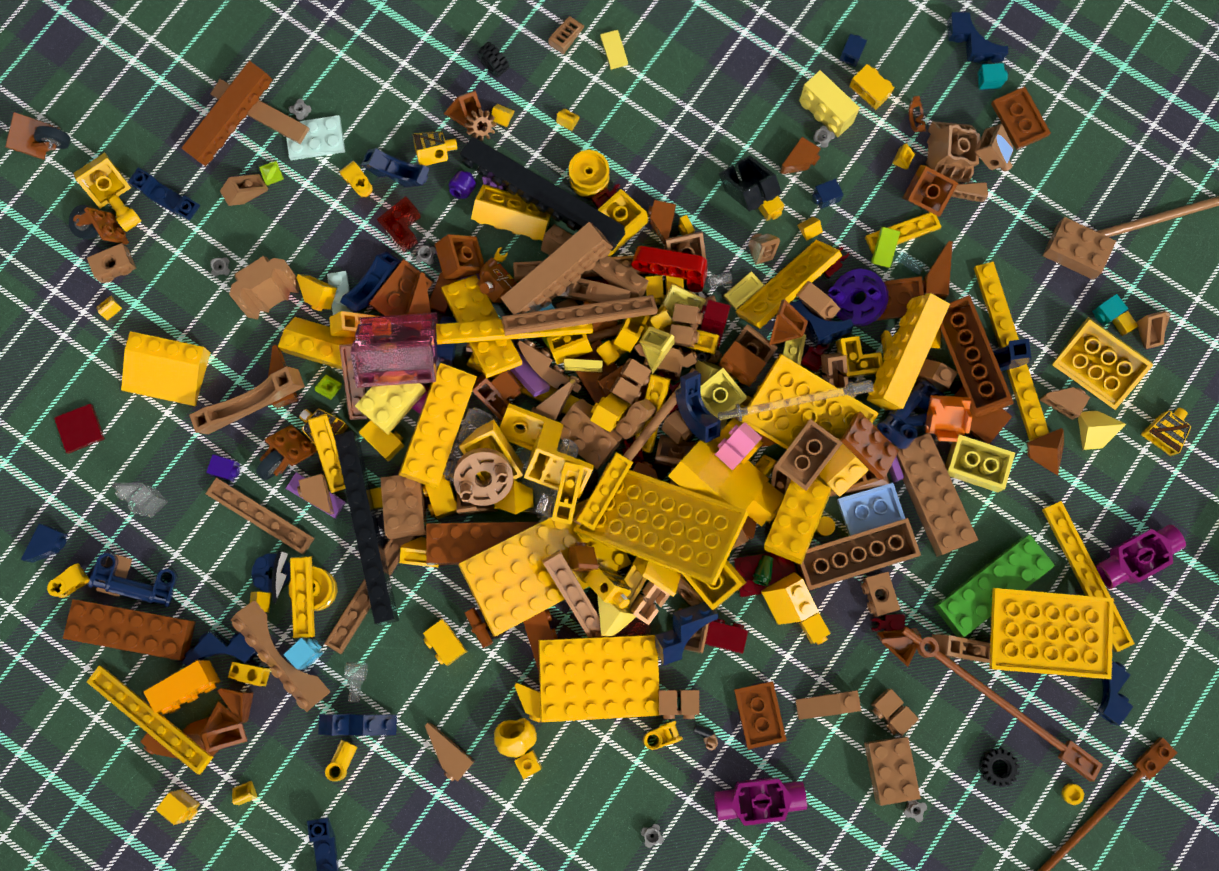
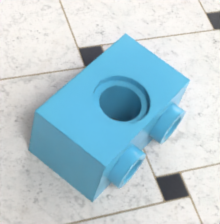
[284,638,323,670]

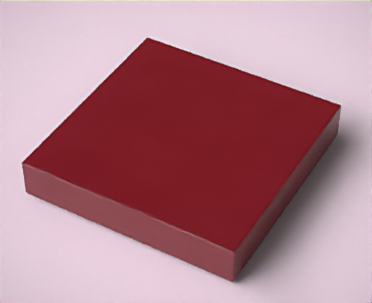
[54,404,105,454]

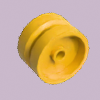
[568,150,610,198]
[289,566,338,611]

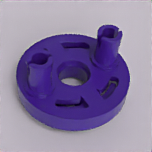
[828,269,888,326]

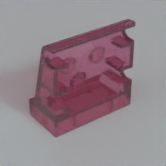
[350,312,438,388]

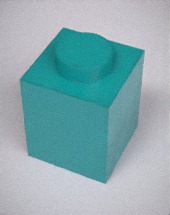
[977,63,1008,90]
[1092,294,1129,326]

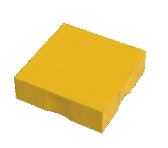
[668,439,770,510]

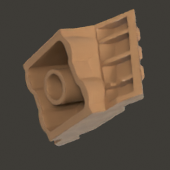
[926,121,980,183]
[229,256,300,319]
[634,339,698,381]

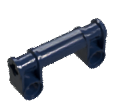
[877,379,945,449]
[88,553,178,607]

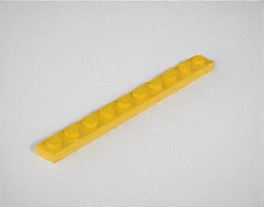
[974,262,1049,441]

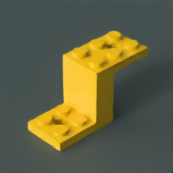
[499,403,594,499]

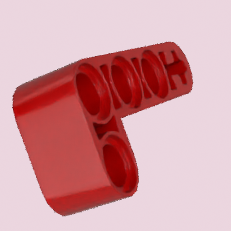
[631,246,707,292]

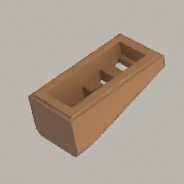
[548,16,584,55]
[951,182,988,202]

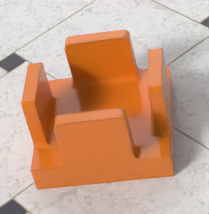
[924,395,972,442]

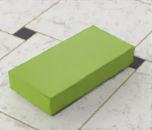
[871,227,900,268]

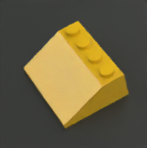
[1052,317,1153,410]
[121,331,211,407]

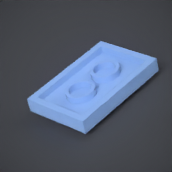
[837,483,905,536]

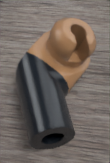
[697,350,722,363]
[693,724,718,750]

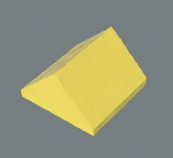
[700,368,748,420]

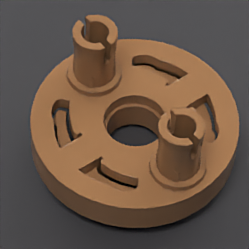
[453,448,513,506]

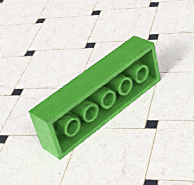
[933,534,1055,638]

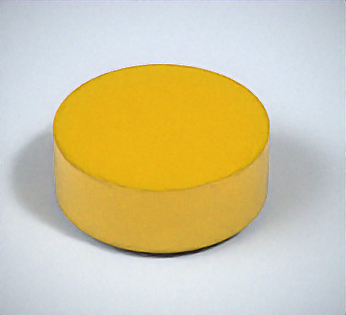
[816,516,835,536]
[1062,784,1084,805]

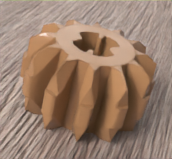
[465,109,497,141]

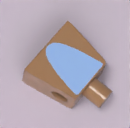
[975,124,1014,172]

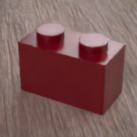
[705,619,749,654]

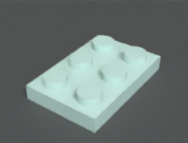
[286,115,345,161]

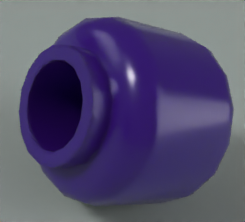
[448,171,476,199]

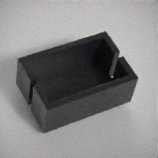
[718,156,782,212]

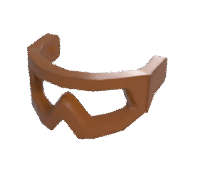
[909,96,926,132]

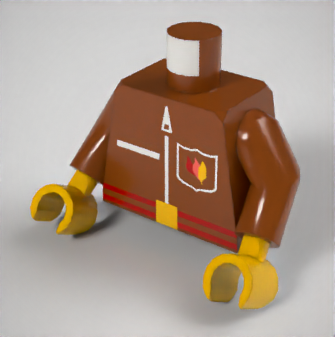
[477,247,517,303]

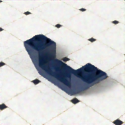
[128,167,200,221]
[307,817,339,871]

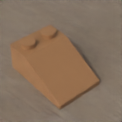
[774,419,842,491]

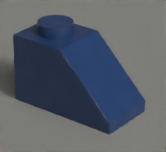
[21,523,68,563]

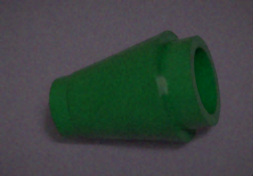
[752,555,773,586]

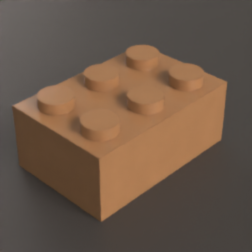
[1042,217,1116,280]
[560,399,624,469]
[381,475,427,539]
[864,736,921,806]

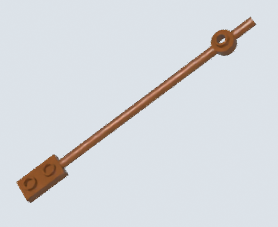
[901,626,1103,781]
[1038,737,1177,871]

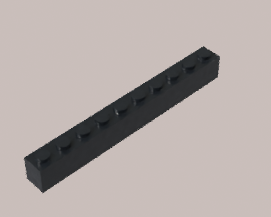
[459,136,625,251]
[334,430,399,626]

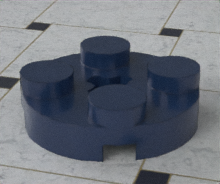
[251,553,291,593]

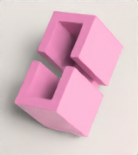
[715,422,762,470]

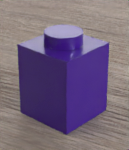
[206,454,240,482]

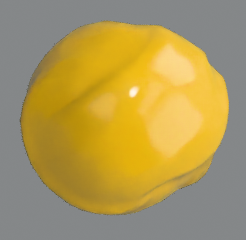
[494,718,537,758]

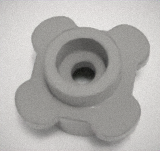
[289,99,311,120]
[813,126,835,148]
[416,245,436,265]
[211,257,230,277]
[904,800,927,822]
[641,824,664,848]

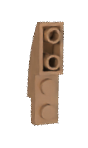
[559,278,631,303]
[518,339,582,393]

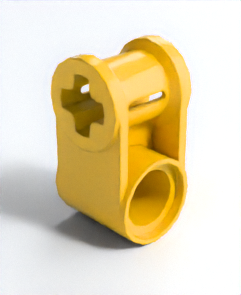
[339,160,373,197]
[47,563,90,598]
[643,720,683,750]

